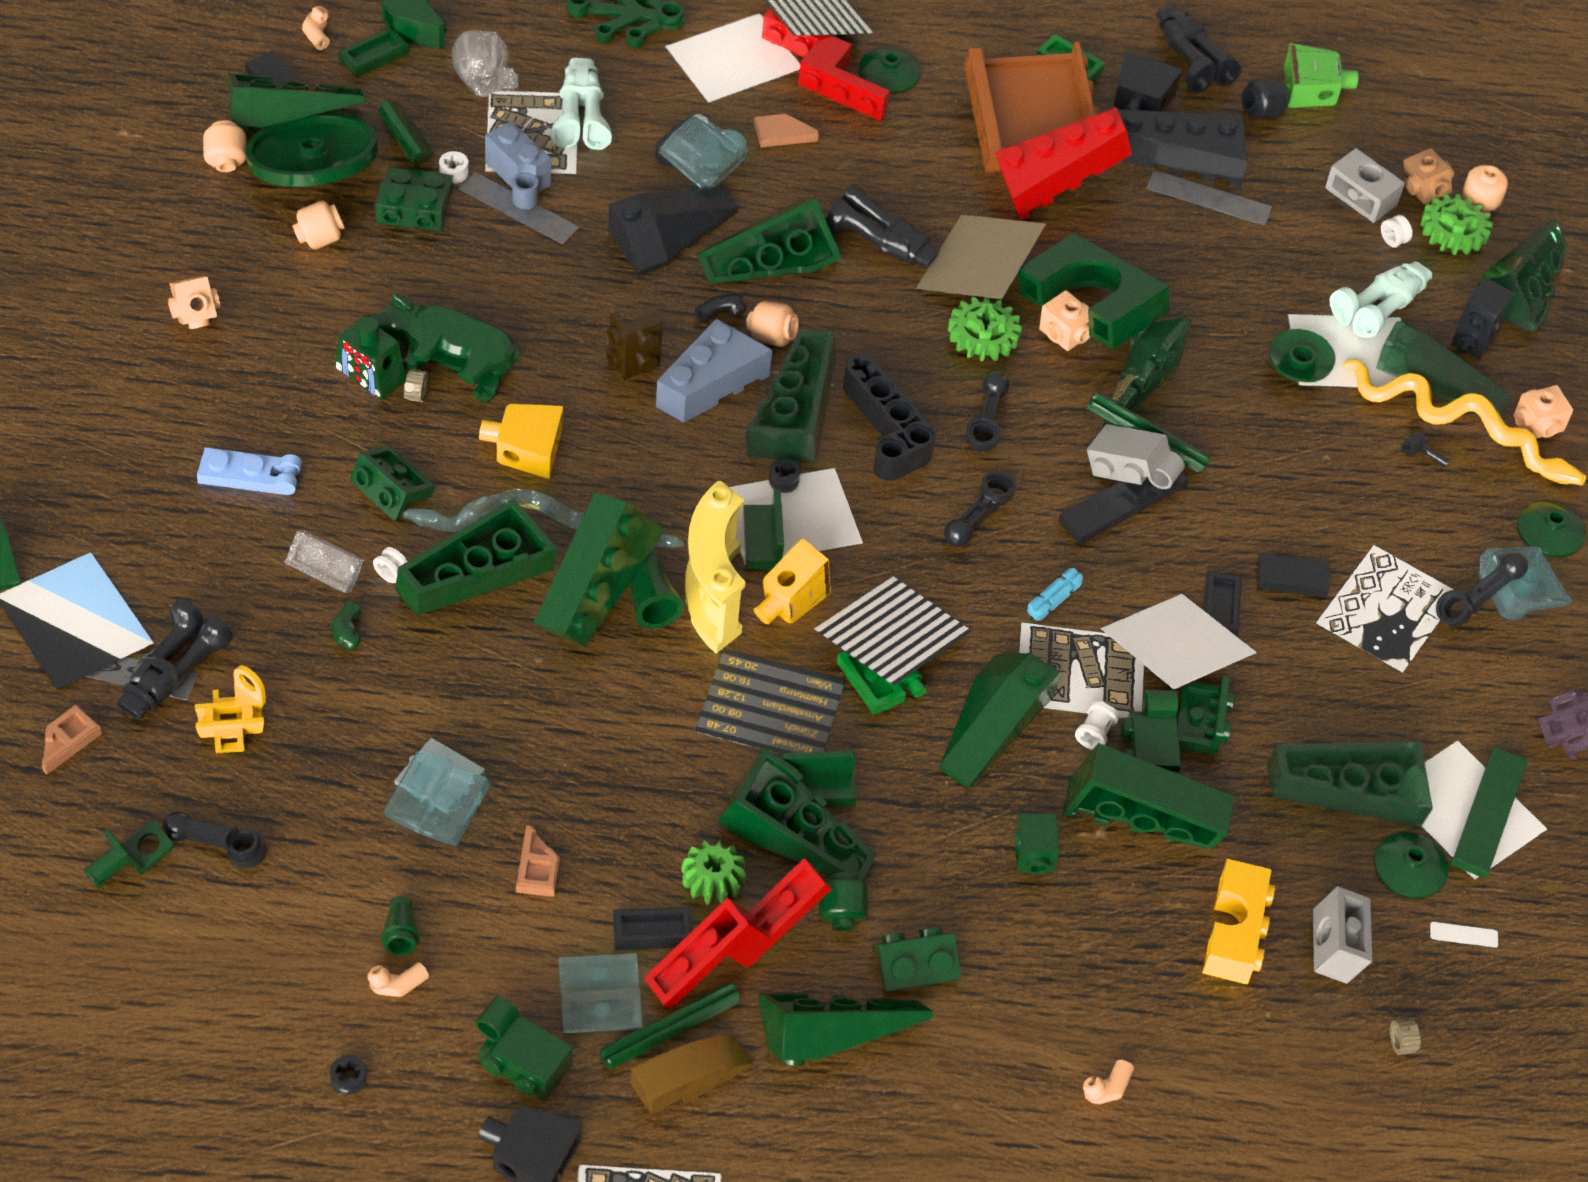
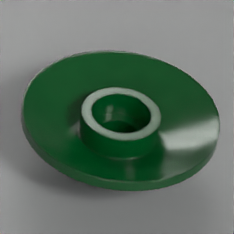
[859,47,921,94]
[1269,329,1335,382]
[1517,501,1586,558]
[1374,833,1449,899]

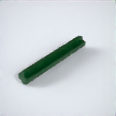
[1087,392,1210,472]
[599,982,741,1070]

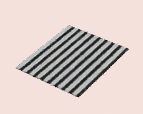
[814,577,972,686]

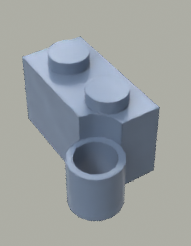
[485,121,551,209]

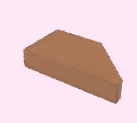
[754,114,819,148]
[42,705,102,774]
[516,826,560,897]

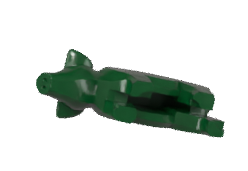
[363,293,521,403]

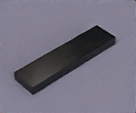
[1058,473,1188,545]

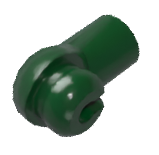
[330,601,362,651]

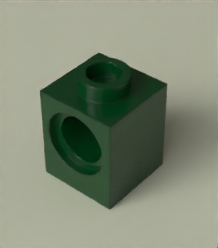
[1014,813,1059,875]

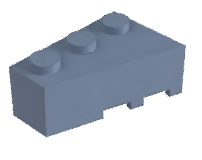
[656,319,772,423]

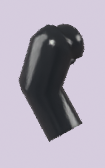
[695,293,747,323]

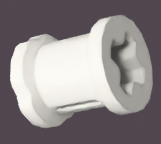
[1075,701,1119,750]

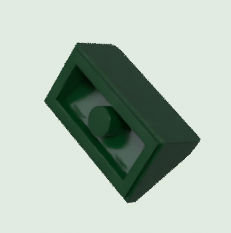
[379,99,434,166]

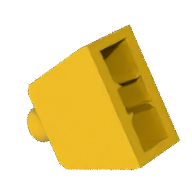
[479,404,563,479]

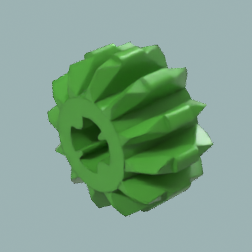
[681,839,746,906]

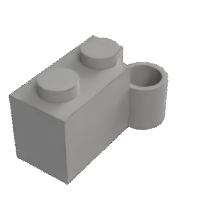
[1087,424,1185,489]

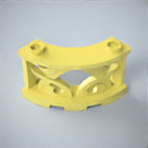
[684,481,745,654]

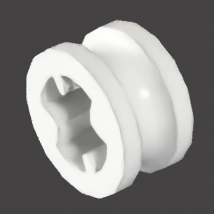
[439,151,468,184]
[1381,215,1412,247]
[373,547,408,583]

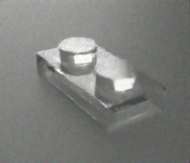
[285,530,364,593]

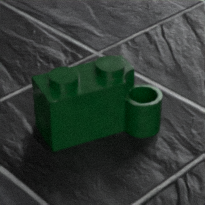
[1121,689,1181,773]
[475,996,573,1101]

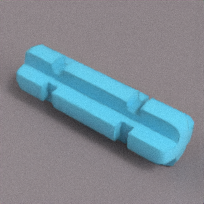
[1027,568,1083,621]

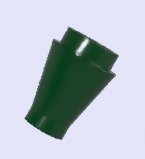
[381,896,420,956]

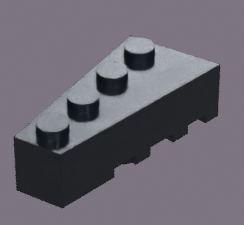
[1117,109,1248,188]

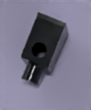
[1114,51,1182,112]
[479,1106,582,1182]

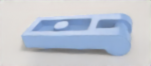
[197,447,303,495]

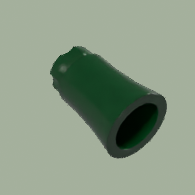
[628,550,684,629]

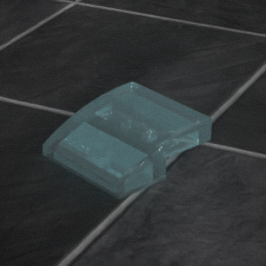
[383,751,490,847]
[558,953,642,1033]

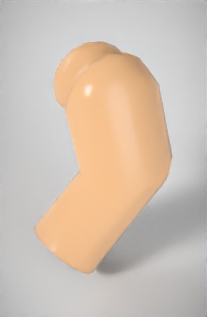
[302,6,330,50]
[368,962,429,997]
[1083,1060,1134,1104]

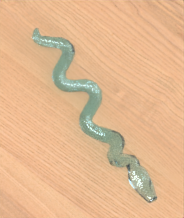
[403,489,684,549]

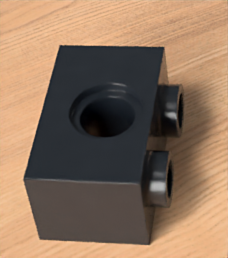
[1451,278,1514,360]

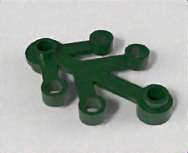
[566,0,686,48]

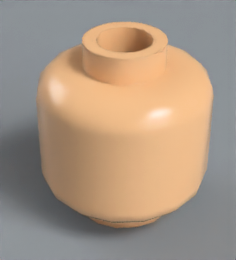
[203,120,246,172]
[1462,165,1508,212]
[292,200,345,250]
[746,301,799,347]

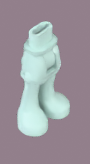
[551,58,612,149]
[1330,262,1432,338]

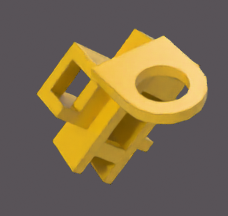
[195,665,266,753]

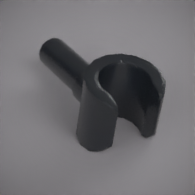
[1401,431,1449,467]

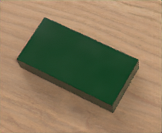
[338,27,409,78]

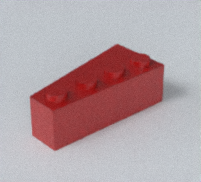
[995,107,1132,221]

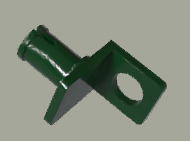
[83,820,175,888]

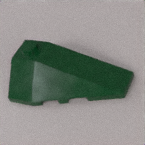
[228,73,364,131]
[697,197,842,284]
[939,653,1060,789]
[717,747,875,881]
[758,992,933,1065]

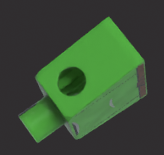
[1284,44,1358,108]

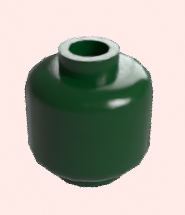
[819,872,868,931]

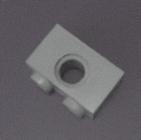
[1325,148,1405,223]
[1313,886,1372,983]

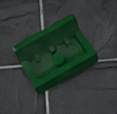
[1177,676,1235,755]
[872,926,961,991]

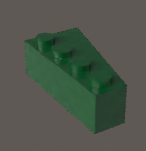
[533,492,665,647]
[1062,743,1234,850]

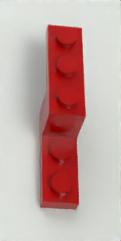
[762,9,890,121]
[644,858,832,1009]

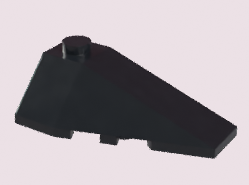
[608,186,739,275]

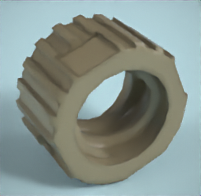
[404,369,428,402]
[1390,1018,1421,1055]

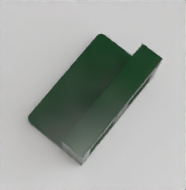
[743,489,784,569]
[780,750,856,807]

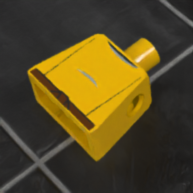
[754,538,831,624]

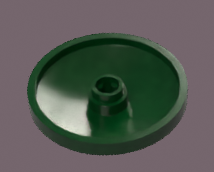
[245,113,378,187]

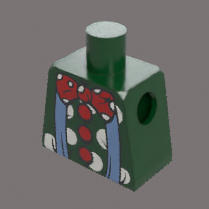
[335,317,406,401]

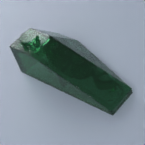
[1476,219,1568,332]
[1102,317,1192,429]
[1376,321,1512,417]

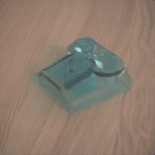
[659,114,749,188]
[1478,546,1572,620]

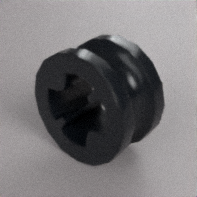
[769,458,801,493]
[330,1055,367,1095]

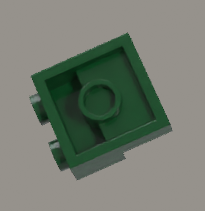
[375,167,453,231]

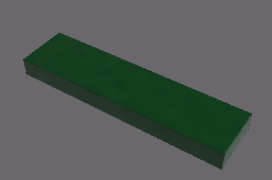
[1450,746,1528,879]

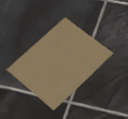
[916,215,1046,299]

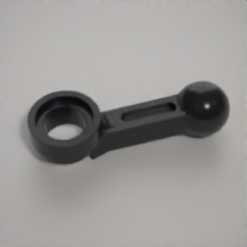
[965,372,1010,452]
[944,471,1016,547]
[1436,552,1528,627]
[162,811,268,869]

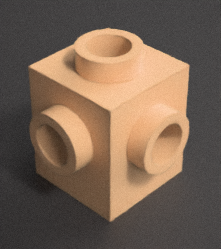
[168,276,220,329]
[1039,291,1090,351]
[1513,385,1573,438]

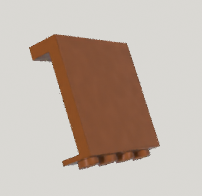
[964,42,1099,172]

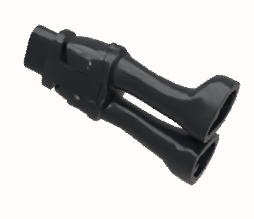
[1156,5,1241,93]
[825,184,940,269]
[116,598,233,720]

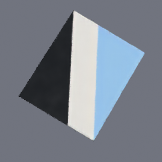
[0,552,154,689]

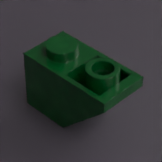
[381,0,447,49]

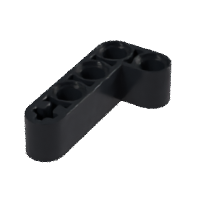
[843,354,935,481]

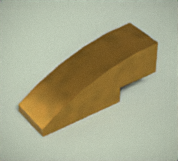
[631,1033,753,1115]

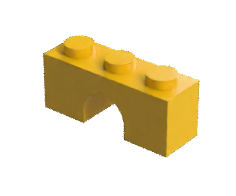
[1202,859,1275,984]

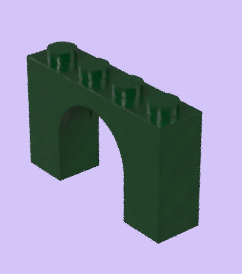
[1018,233,1169,349]

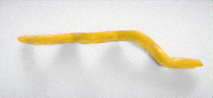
[1343,359,1586,486]

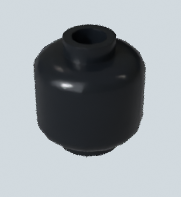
[1241,79,1289,120]

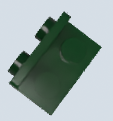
[350,445,436,520]

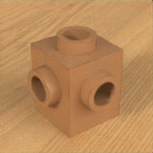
[1403,148,1454,205]

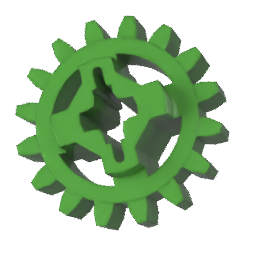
[1420,194,1493,255]
[948,297,1022,361]

